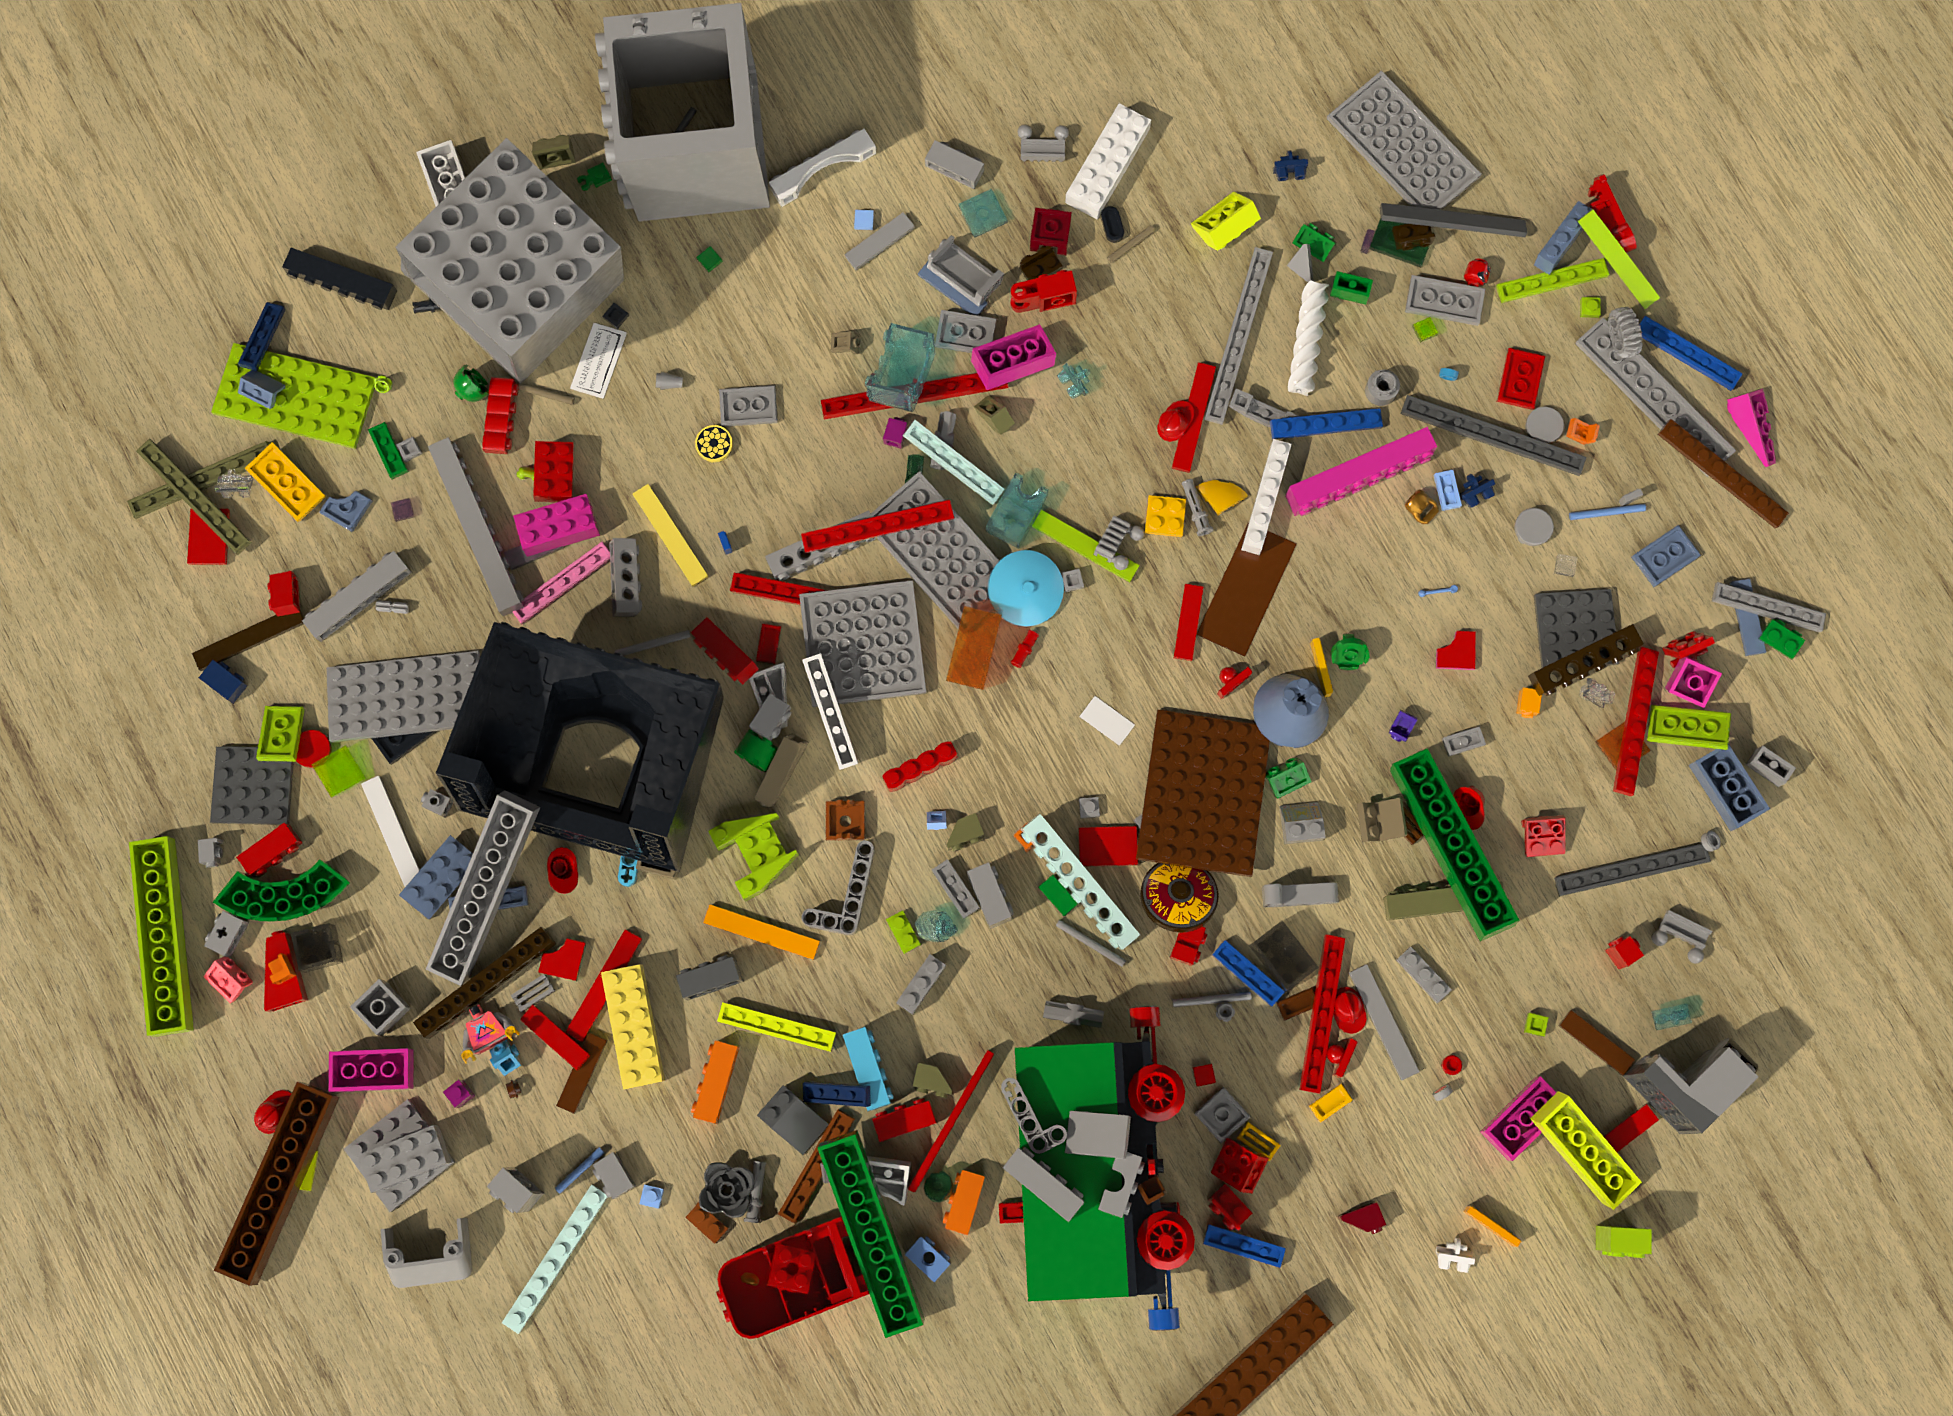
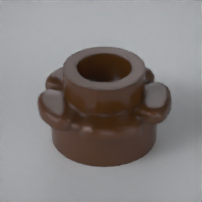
[505,1080,521,1099]

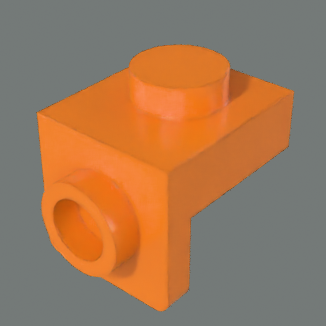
[1566,418,1600,445]

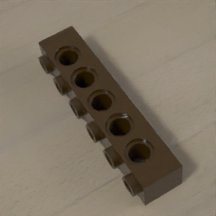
[1528,624,1644,697]

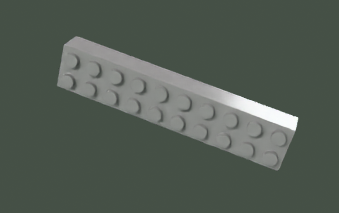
[426,791,540,986]

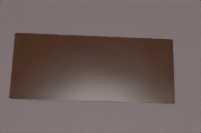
[1196,522,1297,657]

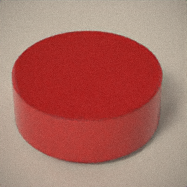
[1441,1055,1462,1075]

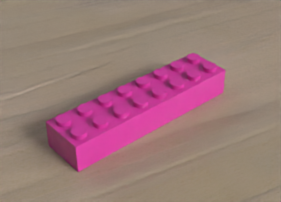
[1285,427,1437,516]

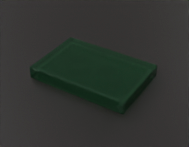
[1369,218,1433,268]

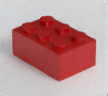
[533,441,574,502]

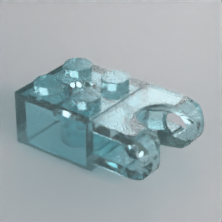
[986,473,1049,549]

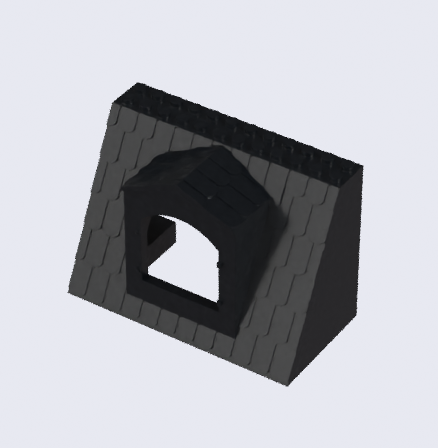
[436,622,724,872]

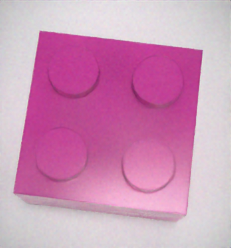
[1665,656,1722,708]

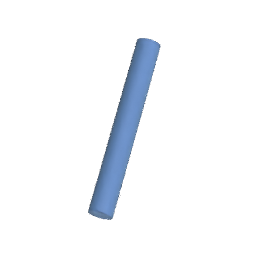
[555,1147,605,1194]

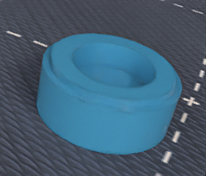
[1439,368,1459,381]

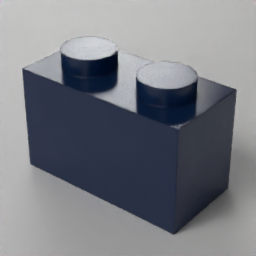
[198,660,248,704]

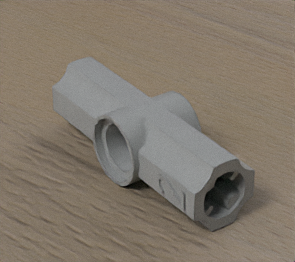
[930,411,956,470]
[1043,1001,1104,1028]

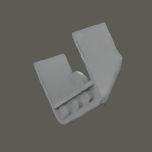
[381,1218,472,1288]

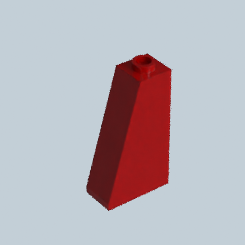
[264,930,308,1012]

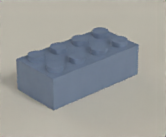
[1688,744,1770,831]

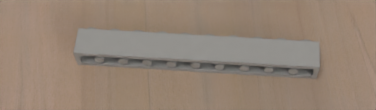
[428,437,524,616]

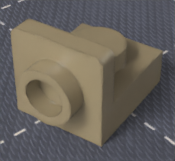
[830,331,861,354]

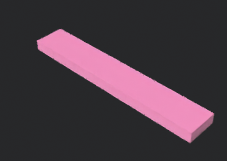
[513,542,610,625]

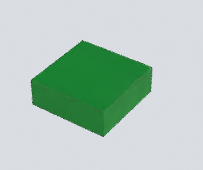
[696,246,723,273]

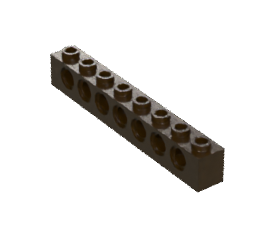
[413,927,556,1039]

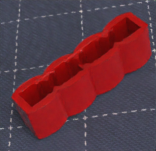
[482,377,519,455]
[882,741,958,792]

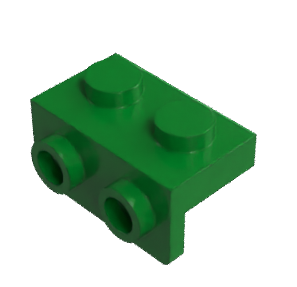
[1758,619,1806,660]

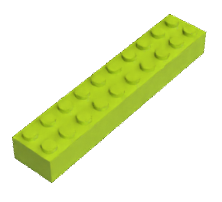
[129,836,194,1037]

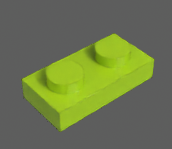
[886,910,921,954]

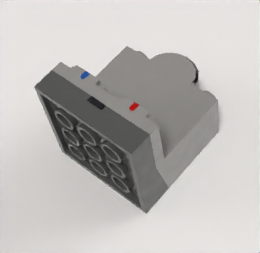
[1623,1038,1759,1134]

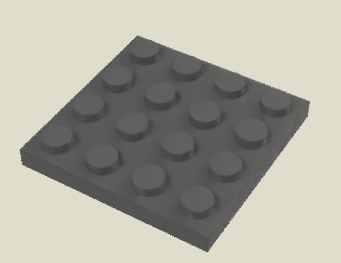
[1534,589,1620,668]
[210,746,294,825]

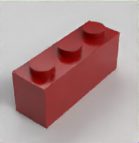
[236,822,302,878]
[872,1098,937,1142]

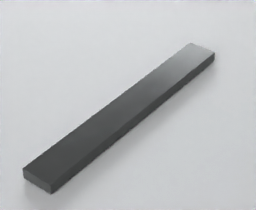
[1380,203,1527,237]
[1554,844,1711,897]

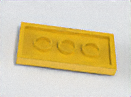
[245,442,326,522]

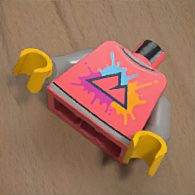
[461,1004,520,1064]

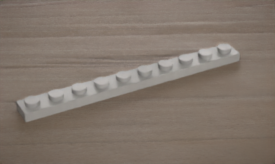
[1204,247,1273,425]

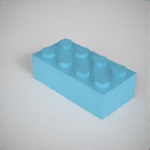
[843,1027,894,1112]

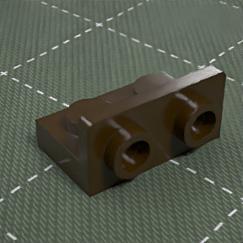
[1392,224,1436,251]
[1020,246,1063,280]

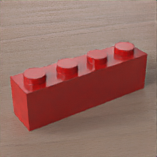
[690,617,759,685]

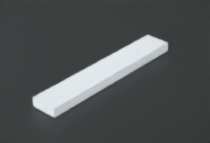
[361,776,420,887]

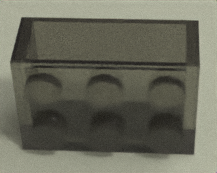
[1249,920,1319,993]

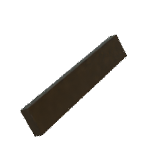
[192,610,304,671]

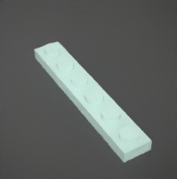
[903,420,1004,505]

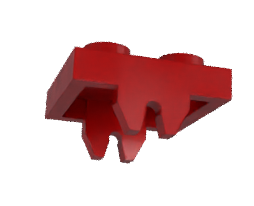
[767,1244,816,1294]

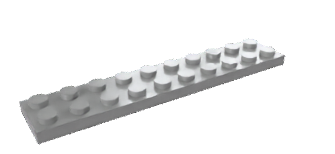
[1575,317,1736,477]

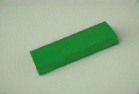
[368,422,409,480]

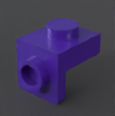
[1389,709,1418,742]

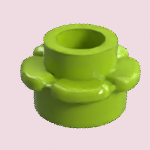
[374,375,392,393]

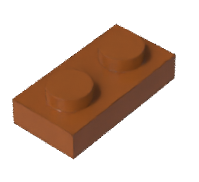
[685,1202,729,1244]

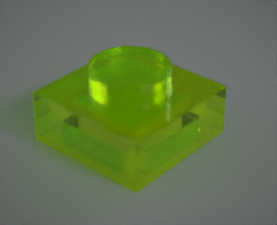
[1412,317,1438,343]

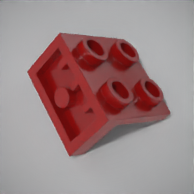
[1211,1138,1269,1194]
[1208,1183,1253,1231]

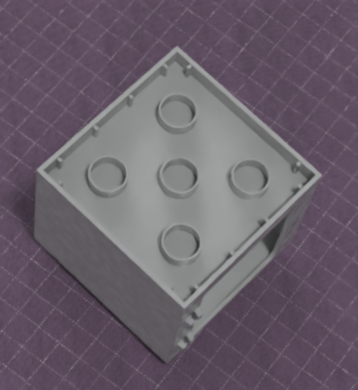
[595,3,770,221]
[396,138,624,384]

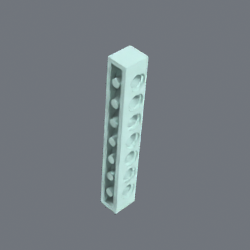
[1020,814,1140,950]

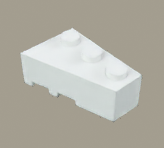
[749,662,788,729]
[867,1156,911,1206]

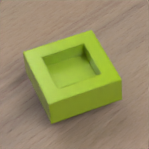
[1580,297,1601,318]
[1524,1013,1549,1037]

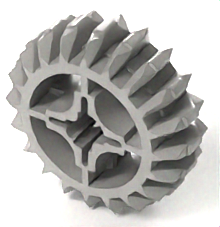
[1608,307,1643,358]

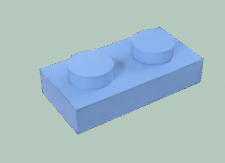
[1433,470,1462,511]

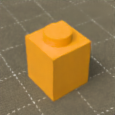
[1516,687,1542,718]

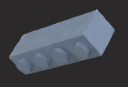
[1534,201,1592,275]

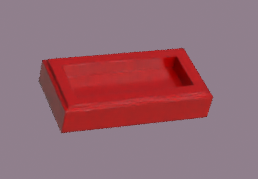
[756,624,781,664]

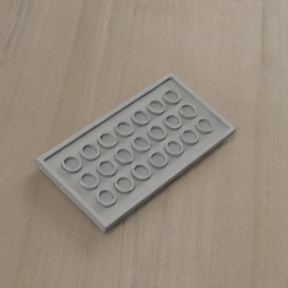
[1327,71,1482,210]
[865,471,999,635]
[326,651,480,743]

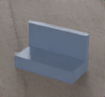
[238,370,286,409]

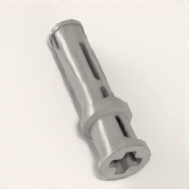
[1181,479,1214,536]
[744,1161,766,1223]

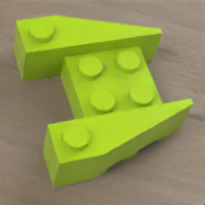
[708,813,799,902]

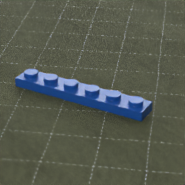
[1639,316,1743,391]
[1270,408,1383,440]

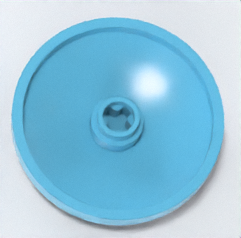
[988,550,1064,627]

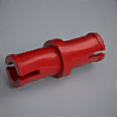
[1011,630,1039,668]

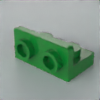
[1292,223,1337,262]
[1265,758,1312,799]

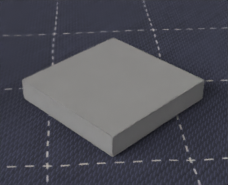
[1194,1087,1250,1144]

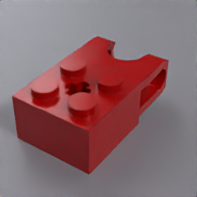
[1010,270,1077,313]

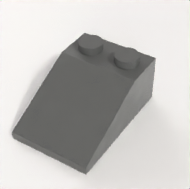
[757,1085,829,1155]

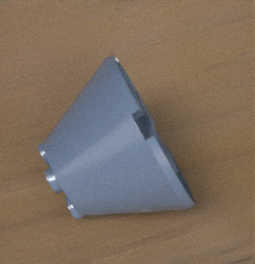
[1253,674,1329,748]

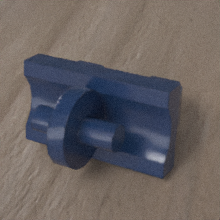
[1273,150,1308,181]
[1459,474,1495,508]

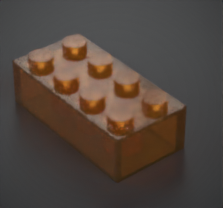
[946,606,1002,690]

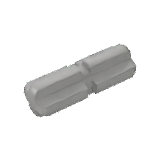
[376,600,409,614]

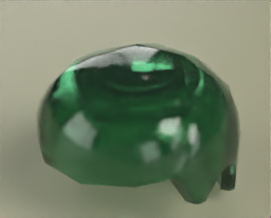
[923,1171,954,1203]

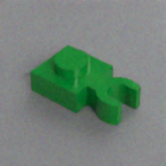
[577,162,612,191]

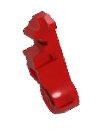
[1588,174,1637,253]

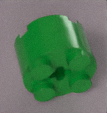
[734,729,778,772]

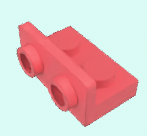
[203,956,253,1003]

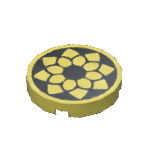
[695,425,733,463]

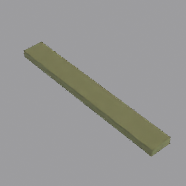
[136,438,252,555]
[127,441,270,519]

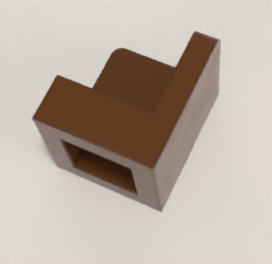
[1137,1175,1167,1205]

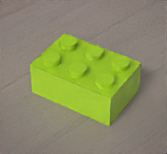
[1596,1226,1652,1258]

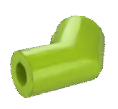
[516,466,534,481]

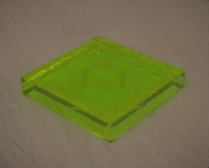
[311,745,366,798]

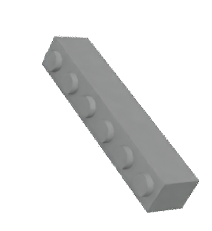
[302,551,412,642]

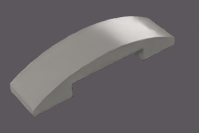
[1229,388,1301,428]

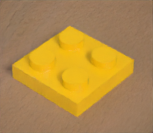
[1145,495,1186,537]

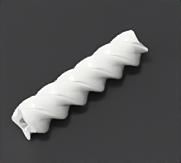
[1288,281,1329,396]

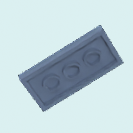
[399,835,473,919]

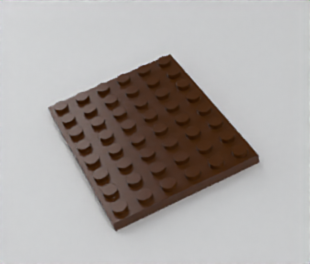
[1136,709,1270,877]

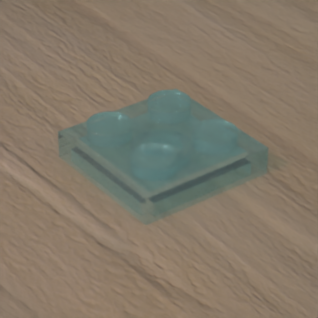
[958,189,1008,238]

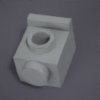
[421,789,454,818]
[198,838,223,868]

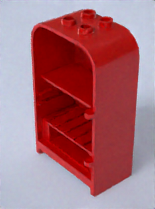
[716,1216,870,1339]

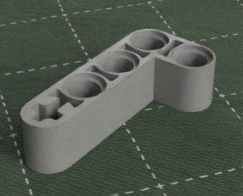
[1262,883,1339,908]
[1001,1078,1067,1154]

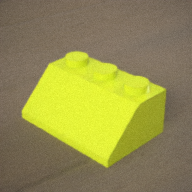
[1191,192,1261,251]

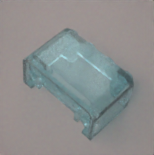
[865,323,935,412]

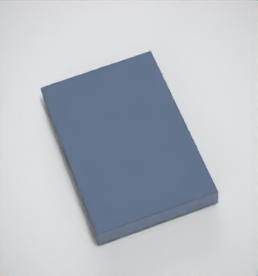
[1631,525,1701,588]

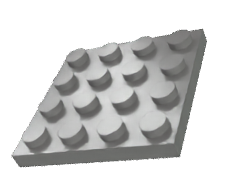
[344,1099,455,1212]

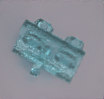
[1057,363,1090,399]
[1651,1004,1692,1031]

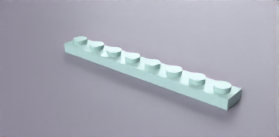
[502,1185,608,1334]

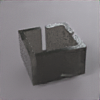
[291,923,343,973]

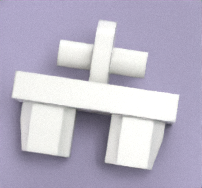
[1436,1238,1475,1273]

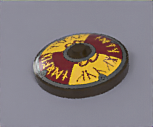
[1140,863,1219,933]

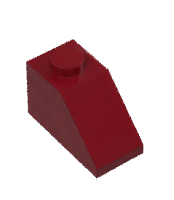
[1338,1202,1386,1234]

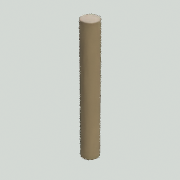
[1107,225,1155,263]
[519,383,574,405]

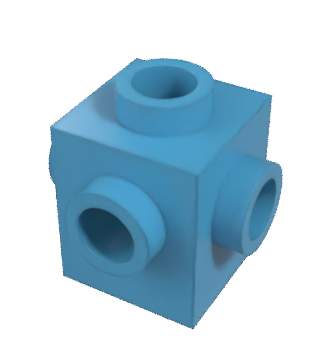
[489,1040,521,1076]

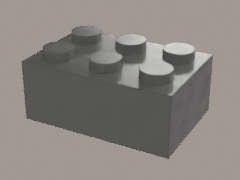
[676,955,743,1001]

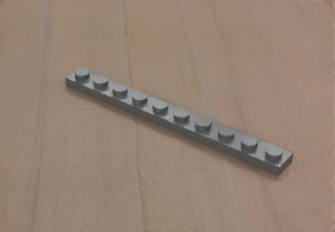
[1400,395,1587,476]

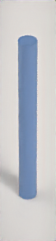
[1569,504,1646,520]

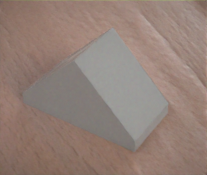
[1287,244,1313,282]

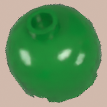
[453,364,489,402]

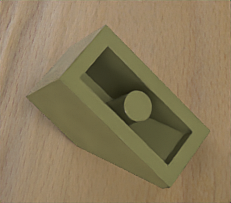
[974,396,1015,435]

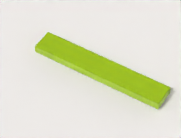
[1577,209,1660,309]
[1496,258,1610,303]
[1032,510,1140,583]

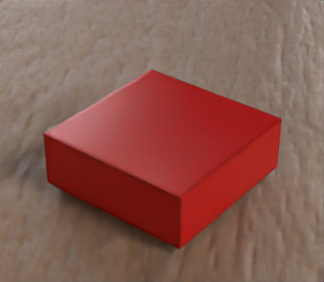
[1192,1064,1216,1087]

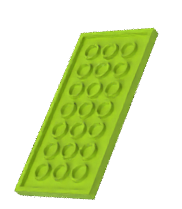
[211,343,376,449]

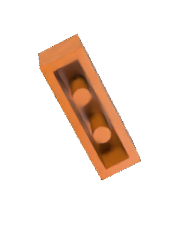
[943,1170,985,1235]

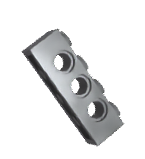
[609,538,642,617]

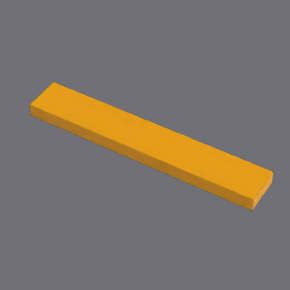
[703,905,820,960]

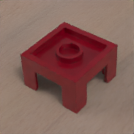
[1030,207,1072,256]

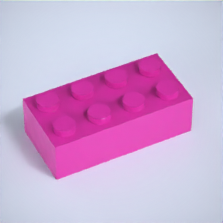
[971,324,1056,390]
[513,494,600,557]
[329,1048,414,1092]
[1480,1076,1556,1161]

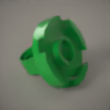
[1331,633,1370,670]

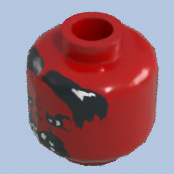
[1464,258,1491,287]

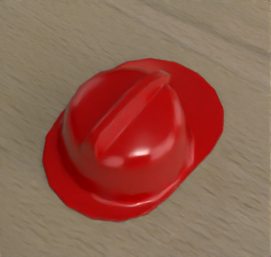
[1157,400,1195,442]
[1453,785,1485,830]
[546,847,578,894]
[1333,987,1367,1034]
[254,1090,291,1134]

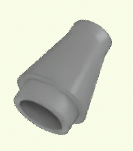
[656,371,683,390]

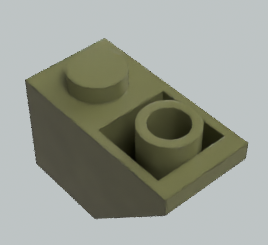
[947,813,984,852]
[913,1063,953,1098]

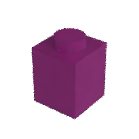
[883,417,908,449]
[443,1079,475,1108]

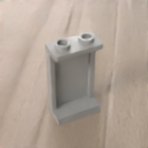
[927,235,1004,307]

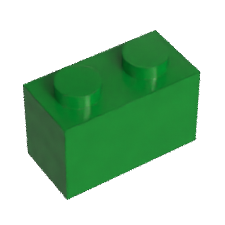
[1330,271,1373,305]

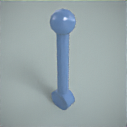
[1418,585,1458,597]

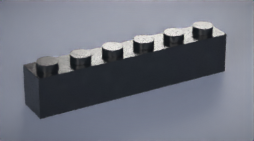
[282,248,397,310]

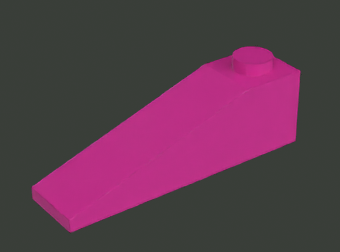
[1727,388,1776,467]

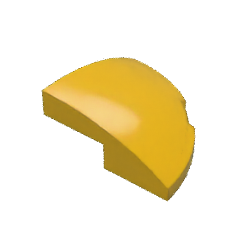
[1195,480,1248,515]

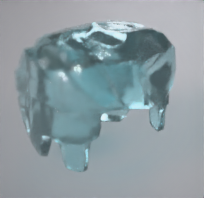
[915,910,958,942]

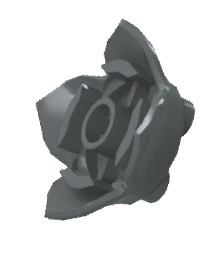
[699,1162,754,1218]

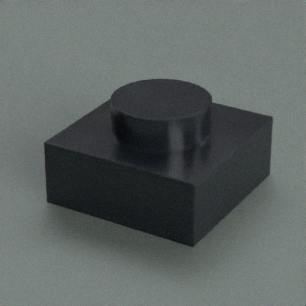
[602,303,629,329]

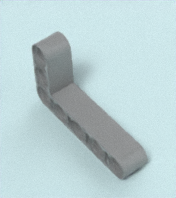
[802,840,875,936]

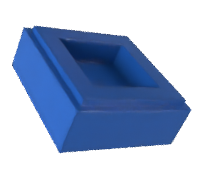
[718,531,733,555]

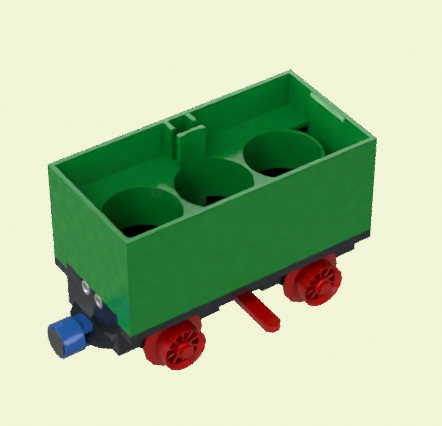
[1015,1006,1195,1331]

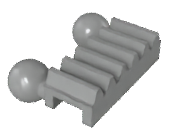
[1018,124,1069,162]
[1093,516,1144,570]
[1652,910,1712,964]

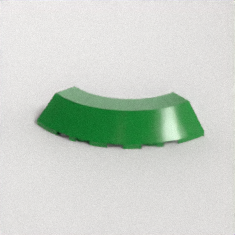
[213,859,350,922]

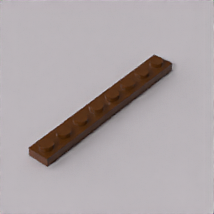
[1657,419,1789,529]

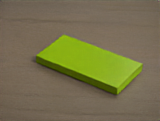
[1647,705,1731,750]

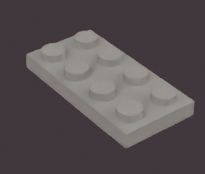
[1405,275,1485,326]

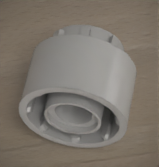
[1365,369,1400,406]

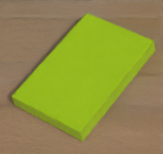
[256,706,305,762]

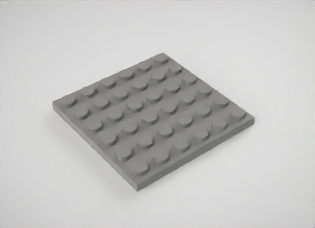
[799,580,927,707]

